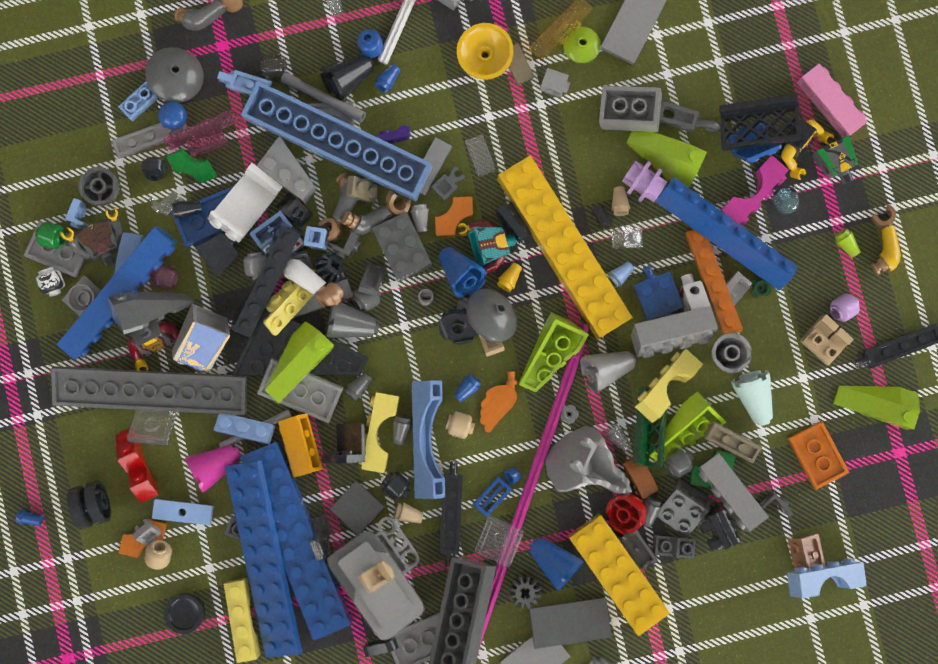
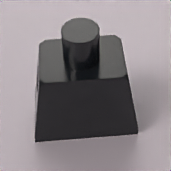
[193,230,242,276]

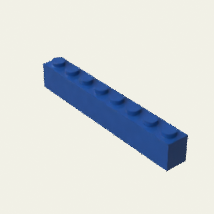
[655,177,797,291]
[57,226,177,360]

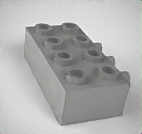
[631,306,718,358]

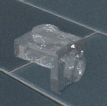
[149,191,183,216]
[612,227,643,249]

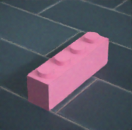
[797,63,868,138]

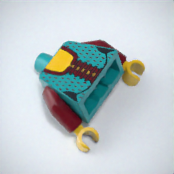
[458,220,516,274]

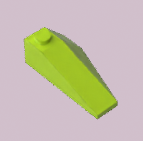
[627,131,707,188]

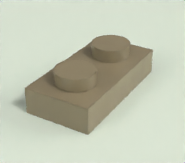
[346,176,378,204]

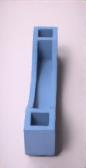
[411,381,445,499]

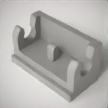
[726,271,752,306]

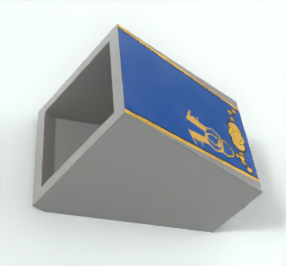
[172,304,230,373]

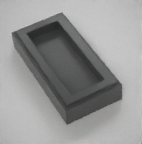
[358,263,386,296]

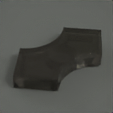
[310,513,332,561]

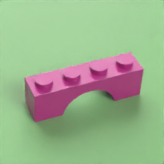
[720,155,789,226]

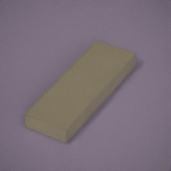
[703,420,762,464]

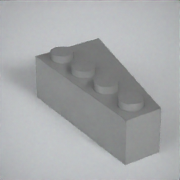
[698,453,769,532]

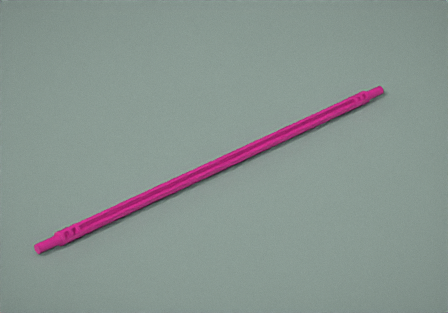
[479,323,590,649]

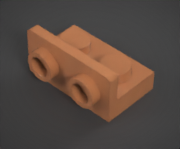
[788,534,826,570]

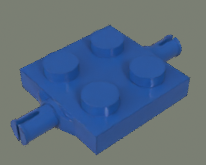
[634,265,684,321]

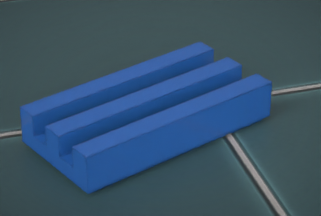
[473,476,513,517]

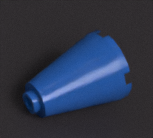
[438,247,487,298]
[529,537,584,591]

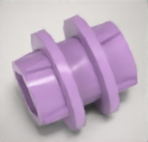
[622,161,667,203]

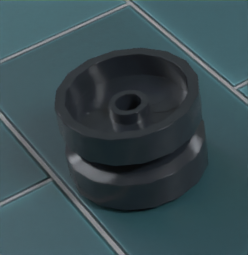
[67,480,111,530]

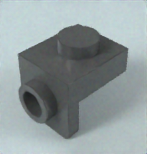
[332,232,361,259]

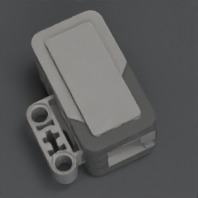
[327,517,424,640]

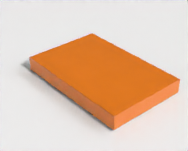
[787,421,850,490]

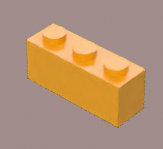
[278,413,323,478]

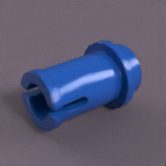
[16,509,43,527]

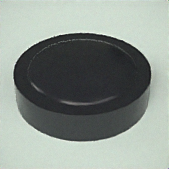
[164,593,205,634]

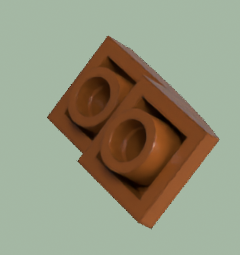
[622,456,658,499]

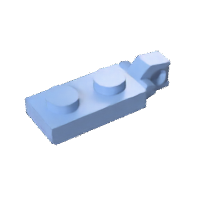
[217,70,272,96]

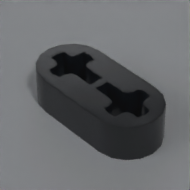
[363,637,399,657]

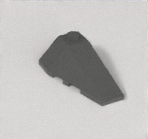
[108,292,194,334]

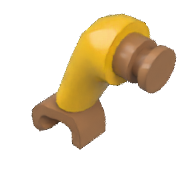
[870,204,901,275]

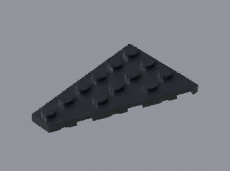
[232,307,369,376]

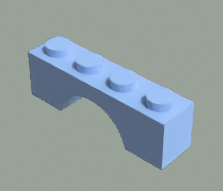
[787,558,867,598]

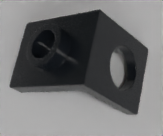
[276,192,313,228]

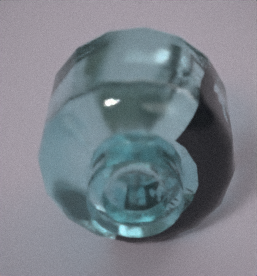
[773,186,800,214]

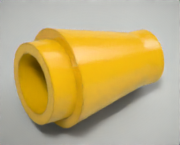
[497,263,522,292]

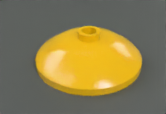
[457,23,513,80]

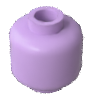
[830,294,860,322]

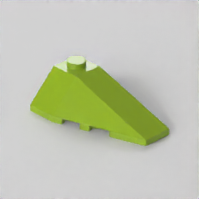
[519,312,589,392]
[265,321,334,404]
[833,386,920,430]
[650,391,726,462]

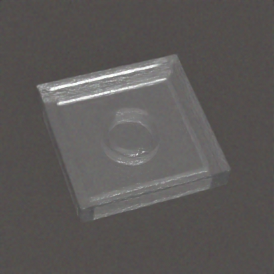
[127,410,176,445]
[474,515,524,567]

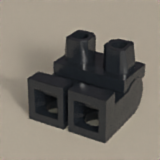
[698,505,742,551]

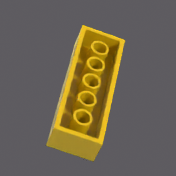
[568,513,670,636]

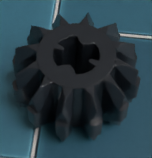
[313,252,346,285]

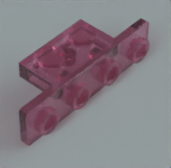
[163,110,239,158]

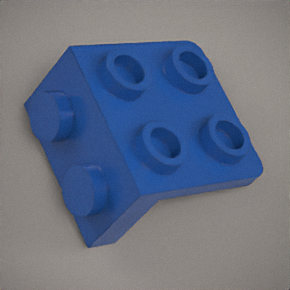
[728,122,782,163]

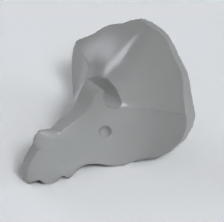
[545,426,632,494]

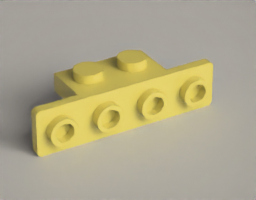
[263,269,316,336]

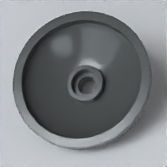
[145,47,204,103]
[466,288,517,343]

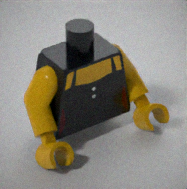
[780,119,834,180]

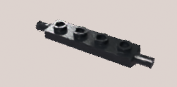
[854,324,938,368]
[440,461,463,567]

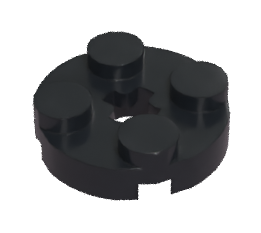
[439,309,476,345]

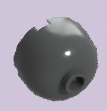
[78,166,120,206]

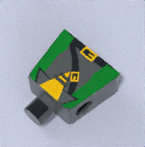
[811,135,858,185]

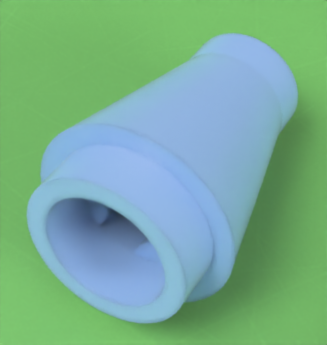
[607,262,634,289]

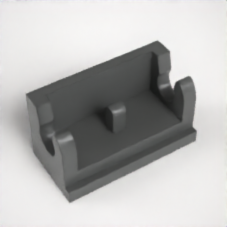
[617,531,658,570]

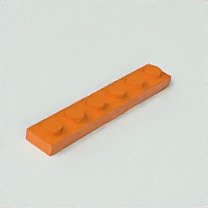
[685,230,743,335]

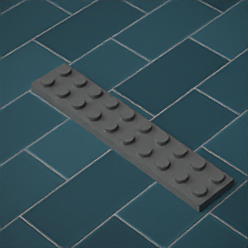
[51,366,247,415]

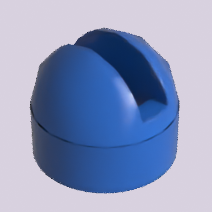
[504,467,521,485]

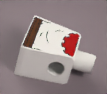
[679,274,711,312]

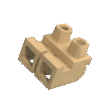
[800,314,854,366]

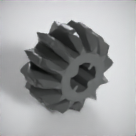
[508,575,541,609]

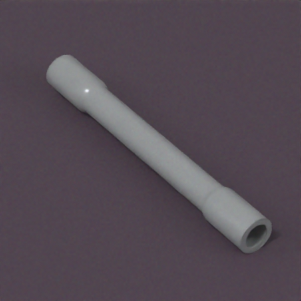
[281,72,366,123]

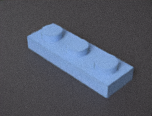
[214,414,275,445]

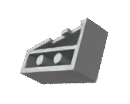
[257,136,317,204]

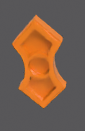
[435,197,473,237]
[118,519,167,558]

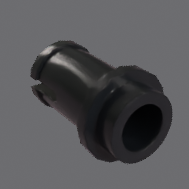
[591,204,613,230]

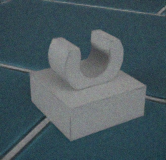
[133,519,162,546]

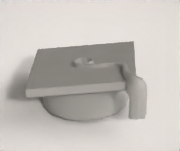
[62,275,101,316]

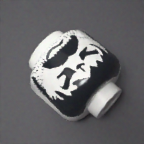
[36,267,65,297]

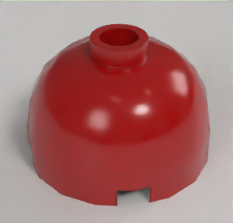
[606,494,646,534]

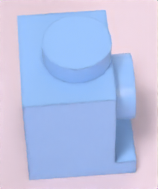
[303,226,329,251]

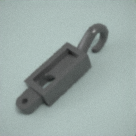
[659,101,721,133]

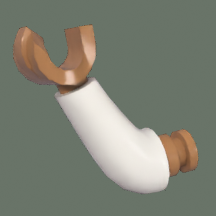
[281,259,343,308]

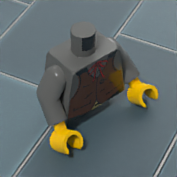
[60,207,123,267]

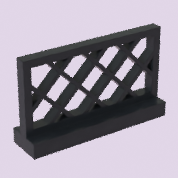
[719,93,801,151]

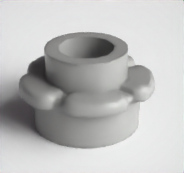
[560,405,579,424]

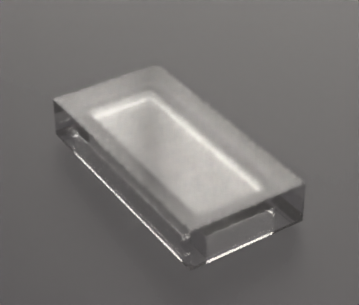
[465,134,496,177]

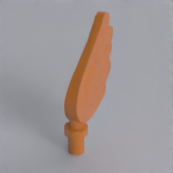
[480,372,517,433]

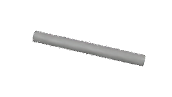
[219,409,292,448]

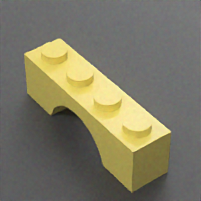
[635,349,703,423]
[359,392,400,473]
[224,577,261,663]

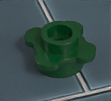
[750,278,771,298]

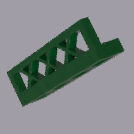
[633,387,668,467]

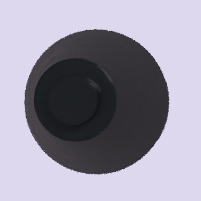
[320,55,374,101]

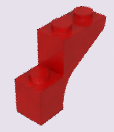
[115,427,159,503]

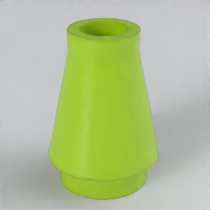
[834,228,861,258]

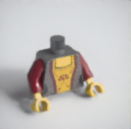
[127,319,180,371]

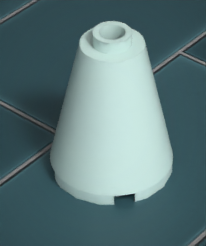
[731,370,773,426]

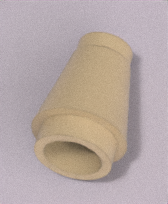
[611,186,630,216]
[394,502,424,524]

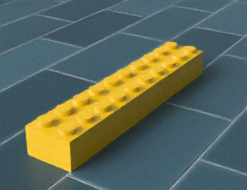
[497,155,633,339]

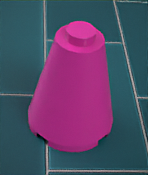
[184,445,242,493]

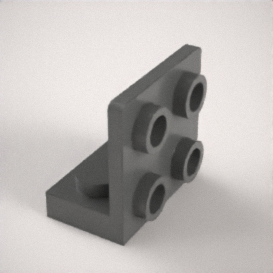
[657,478,711,537]

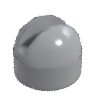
[418,289,434,306]

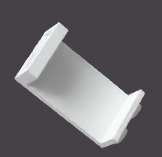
[208,163,283,242]

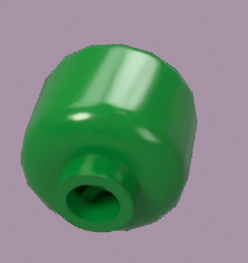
[35,222,67,249]

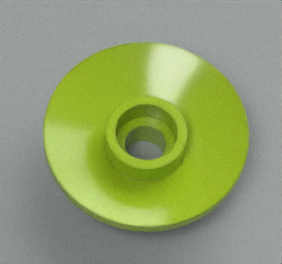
[563,27,601,64]

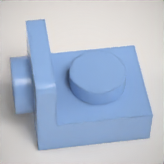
[65,198,90,230]

